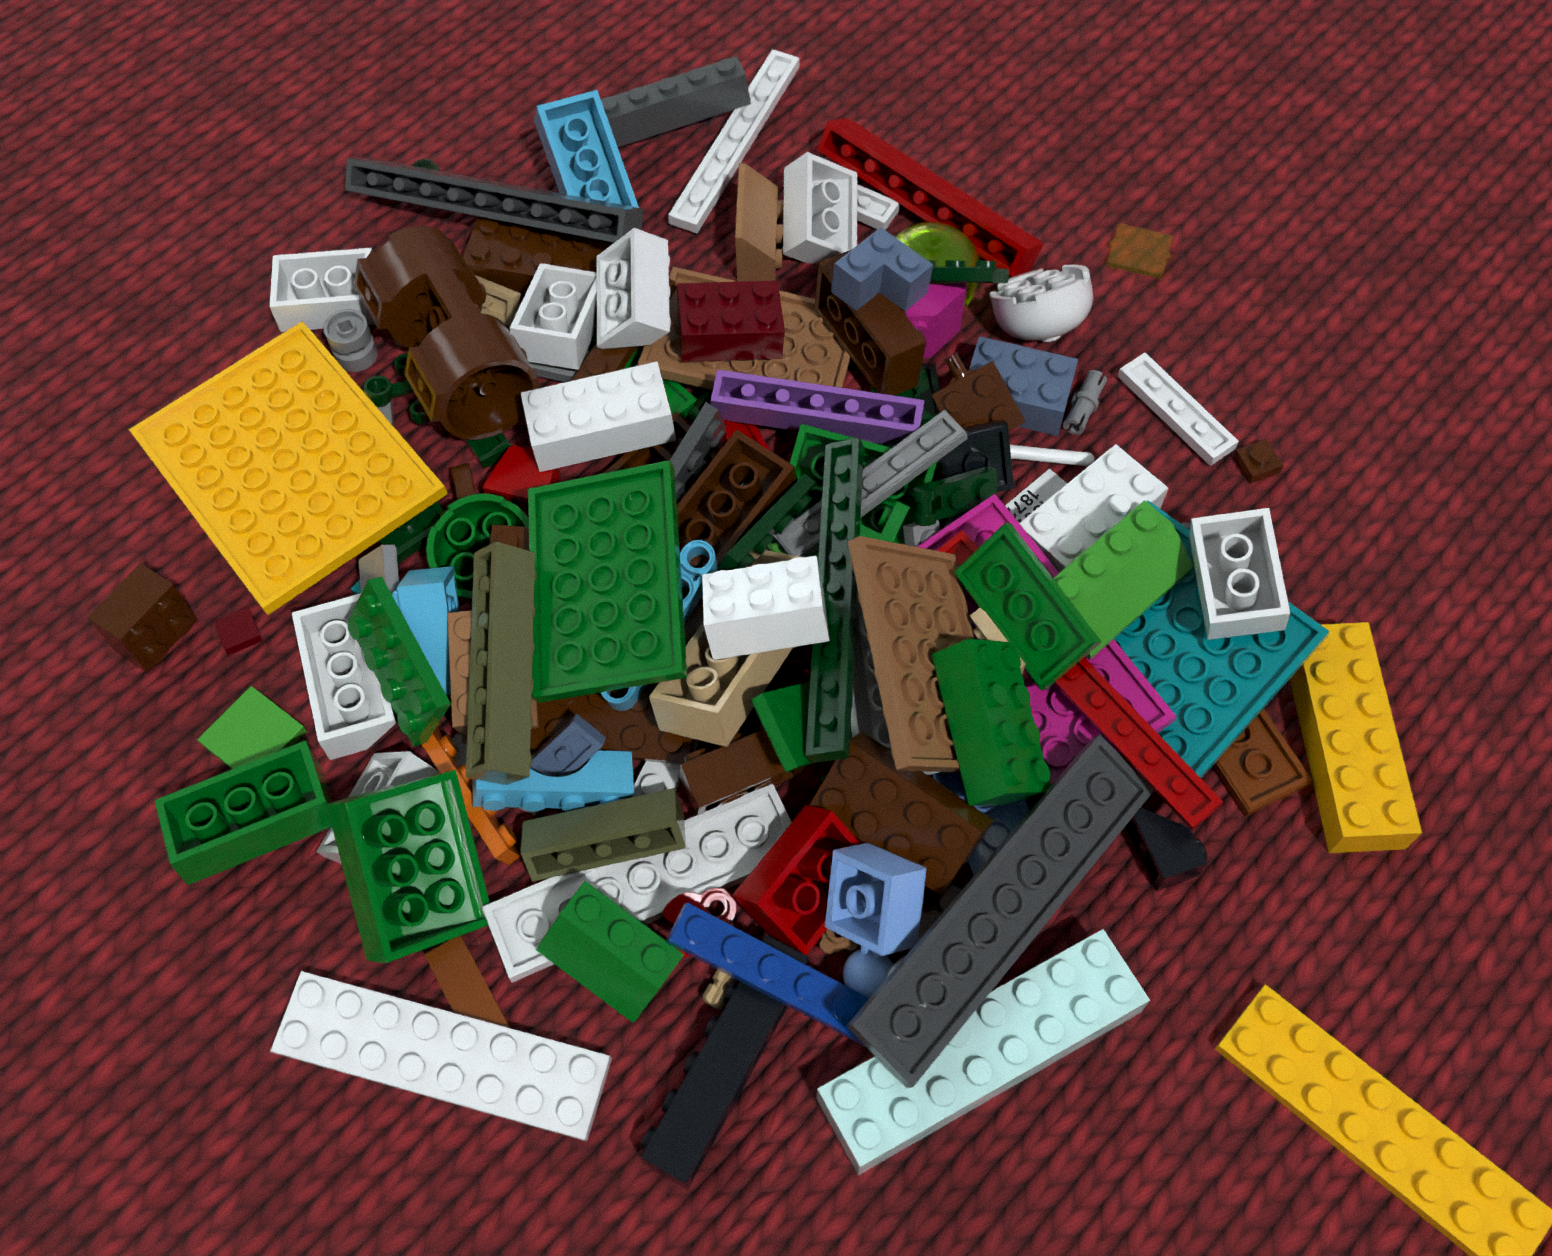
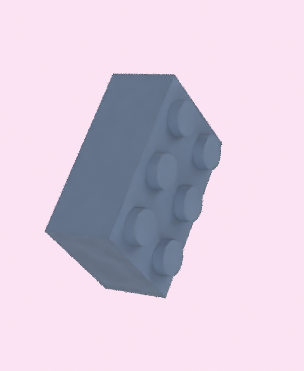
[969,336,1078,436]

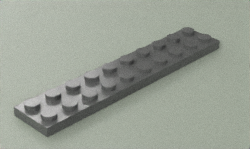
[846,734,1154,1088]

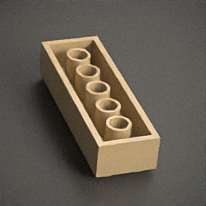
[649,550,805,747]

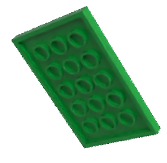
[528,460,687,703]

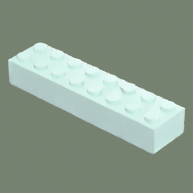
[817,929,1150,1175]

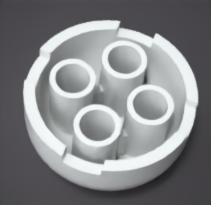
[990,265,1093,342]

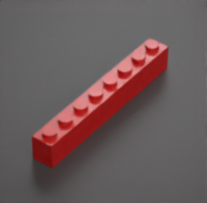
[817,118,1044,277]

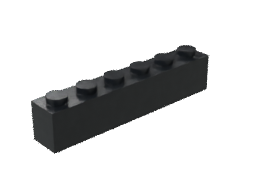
[639,934,810,1190]

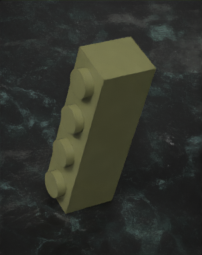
[521,788,686,882]

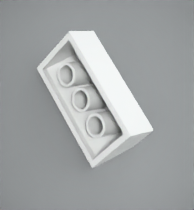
[292,593,396,760]

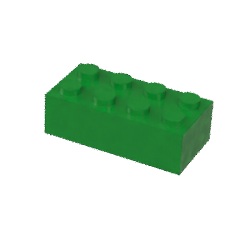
[932,639,1051,806]
[154,740,332,885]

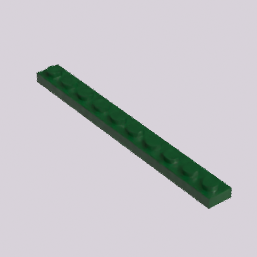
[805,437,864,763]

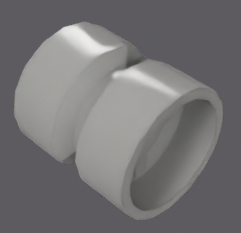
[323,309,378,372]

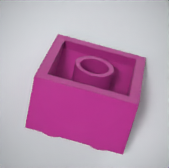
[905,282,967,358]

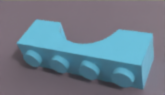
[472,750,634,812]

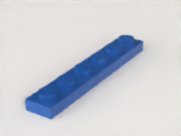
[666,902,869,1047]

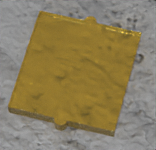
[1106,223,1173,279]

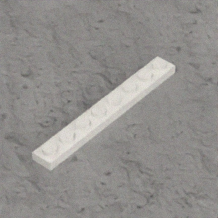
[668,49,800,233]

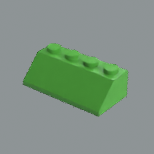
[1053,500,1194,660]

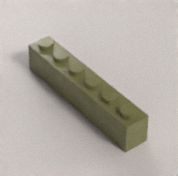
[466,541,536,785]

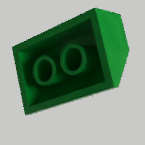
[536,881,684,1023]

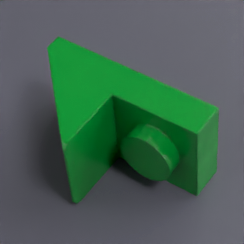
[860,501,910,542]

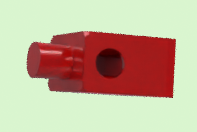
[482,445,560,516]

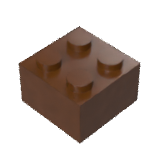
[88,563,197,673]

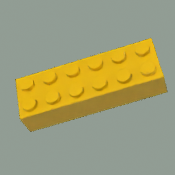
[1290,622,1422,853]

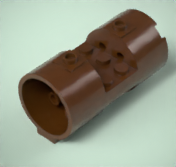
[354,226,539,440]

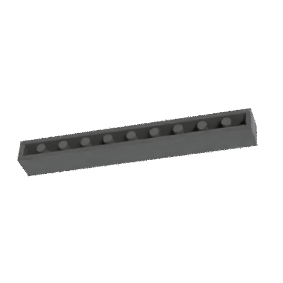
[345,158,644,243]

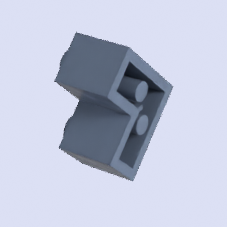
[831,227,933,311]

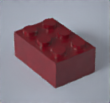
[677,280,785,362]

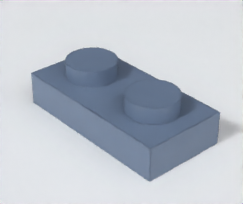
[531,714,606,777]

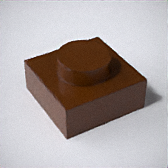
[1233,439,1283,484]

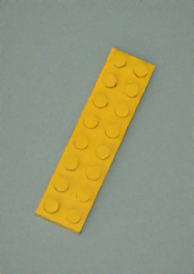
[1215,984,1552,1256]

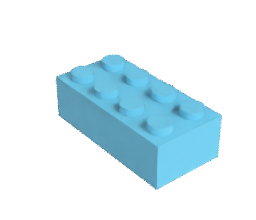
[534,90,639,208]

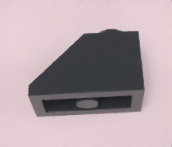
[1125,807,1207,891]

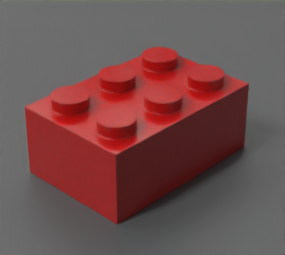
[732,805,861,955]

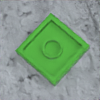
[197,686,307,770]

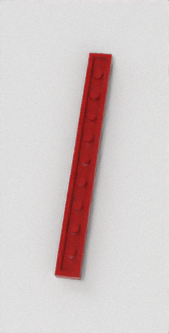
[936,530,1223,831]

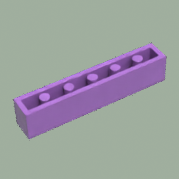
[711,369,924,446]

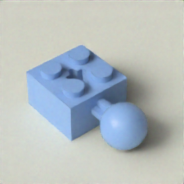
[825,843,927,998]

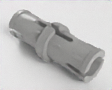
[1063,370,1107,435]

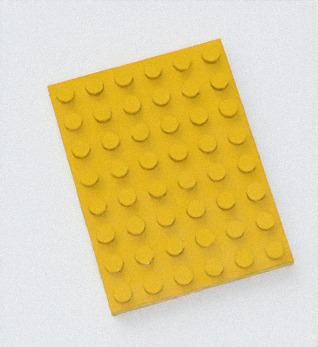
[129,321,448,615]

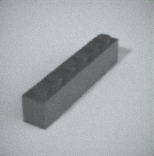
[601,56,751,147]

